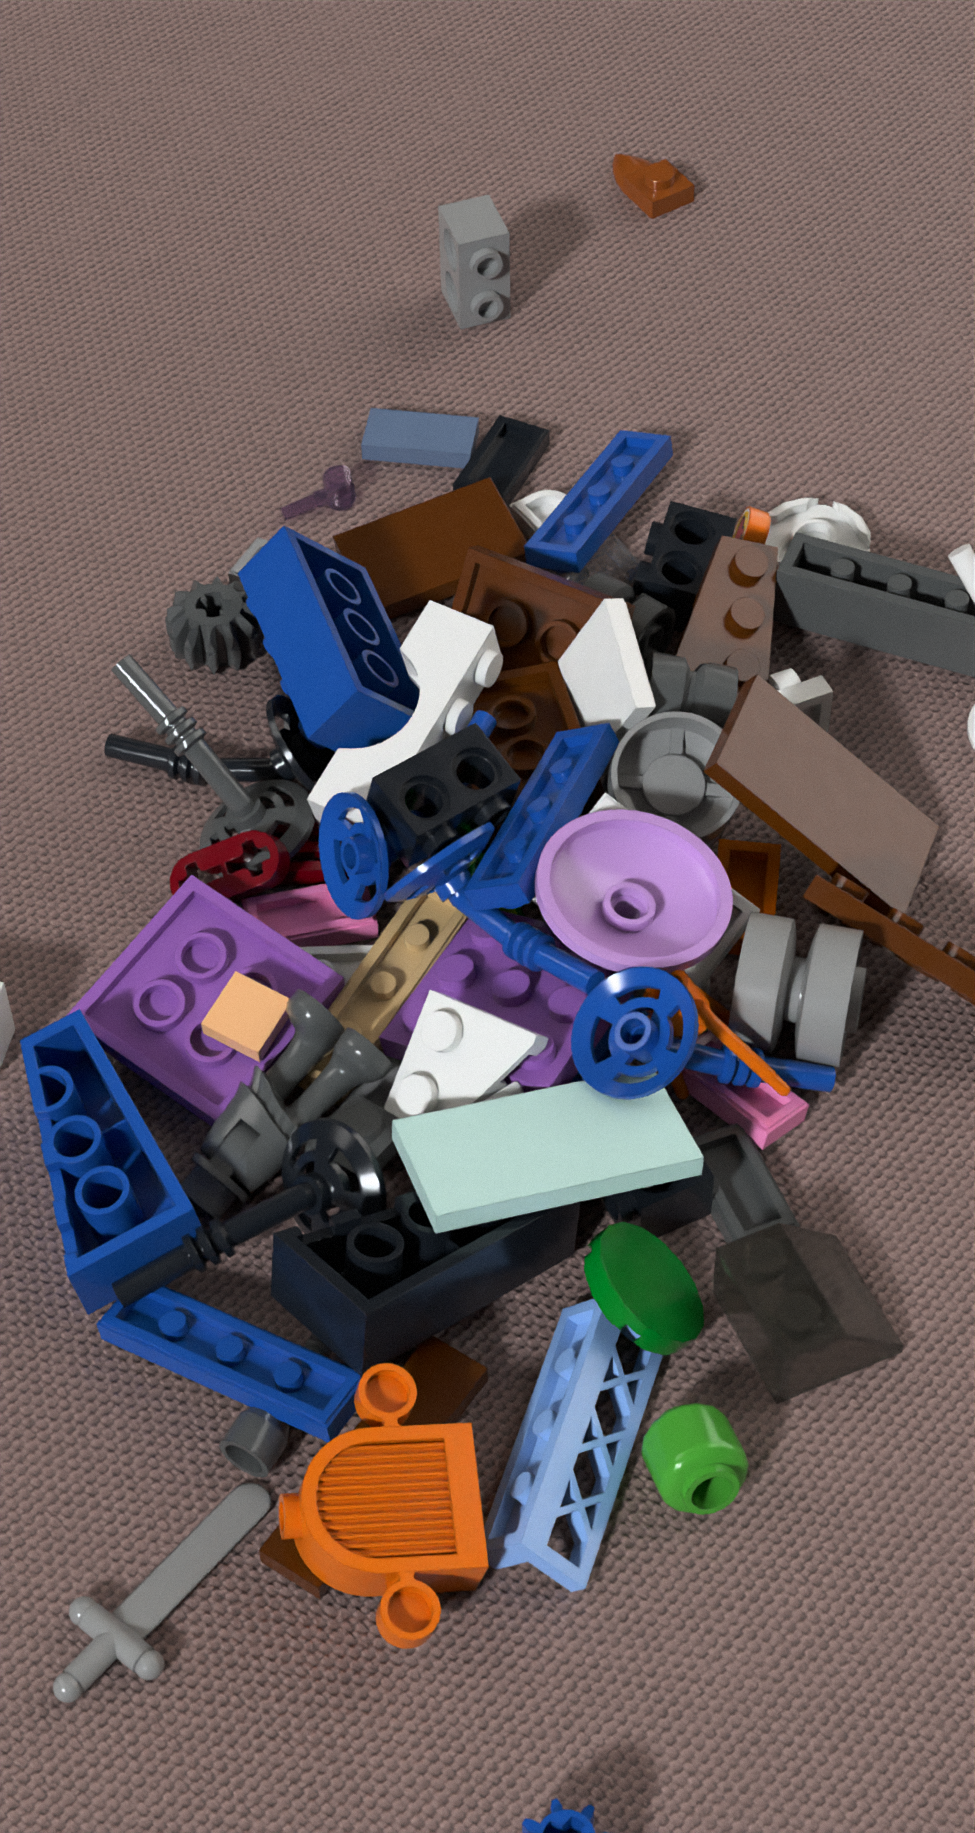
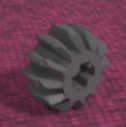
[165,576,264,675]

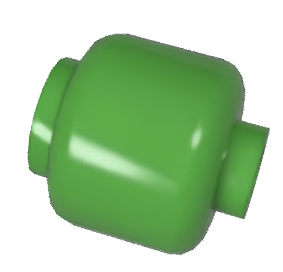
[641,1403,749,1515]

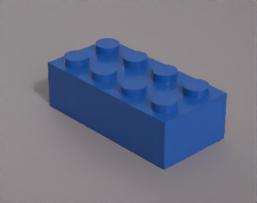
[238,526,420,752]

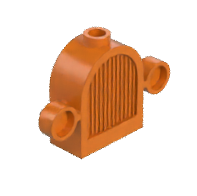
[279,1363,489,1649]

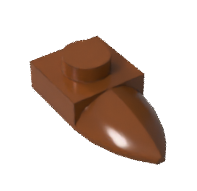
[613,154,695,219]

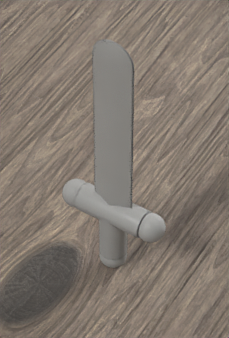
[53,1483,271,1703]

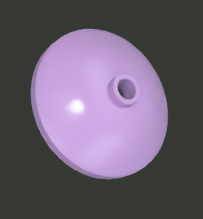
[535,809,733,974]

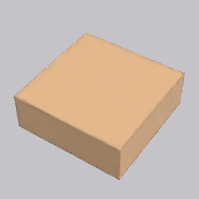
[201,971,289,1062]

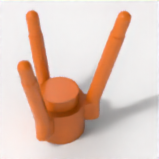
[643,970,791,1100]

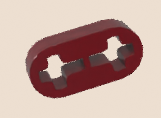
[170,830,290,903]

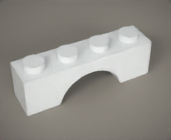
[307,600,503,827]

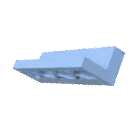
[484,1298,663,1592]

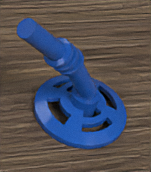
[319,710,497,920]
[383,822,605,995]
[571,966,836,1100]

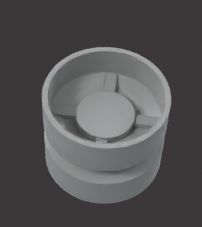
[603,711,740,850]
[728,911,867,1068]

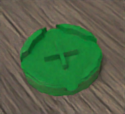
[584,1221,704,1356]

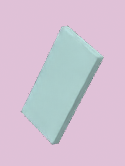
[392,1072,704,1234]

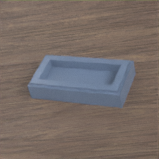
[361,408,479,469]

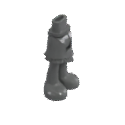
[180,989,393,1220]

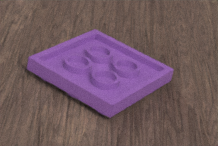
[66,875,345,1127]
[379,910,634,1093]

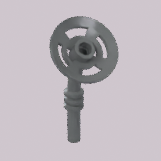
[111,654,315,877]

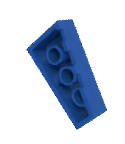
[20,1009,201,1315]

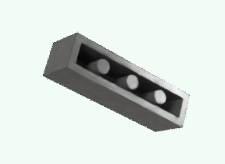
[773,532,975,677]

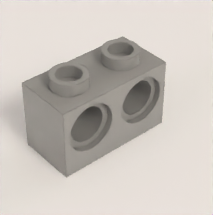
[438,195,511,329]

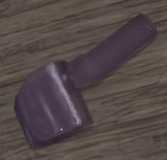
[280,465,356,521]

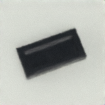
[453,415,550,507]

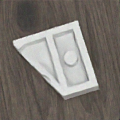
[384,990,549,1118]

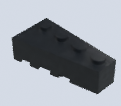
[270,1191,581,1377]

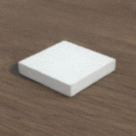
[558,598,656,767]

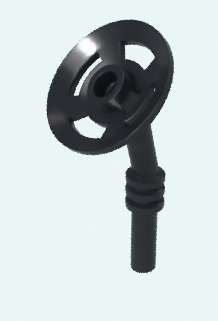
[104,695,335,791]
[112,1118,387,1308]

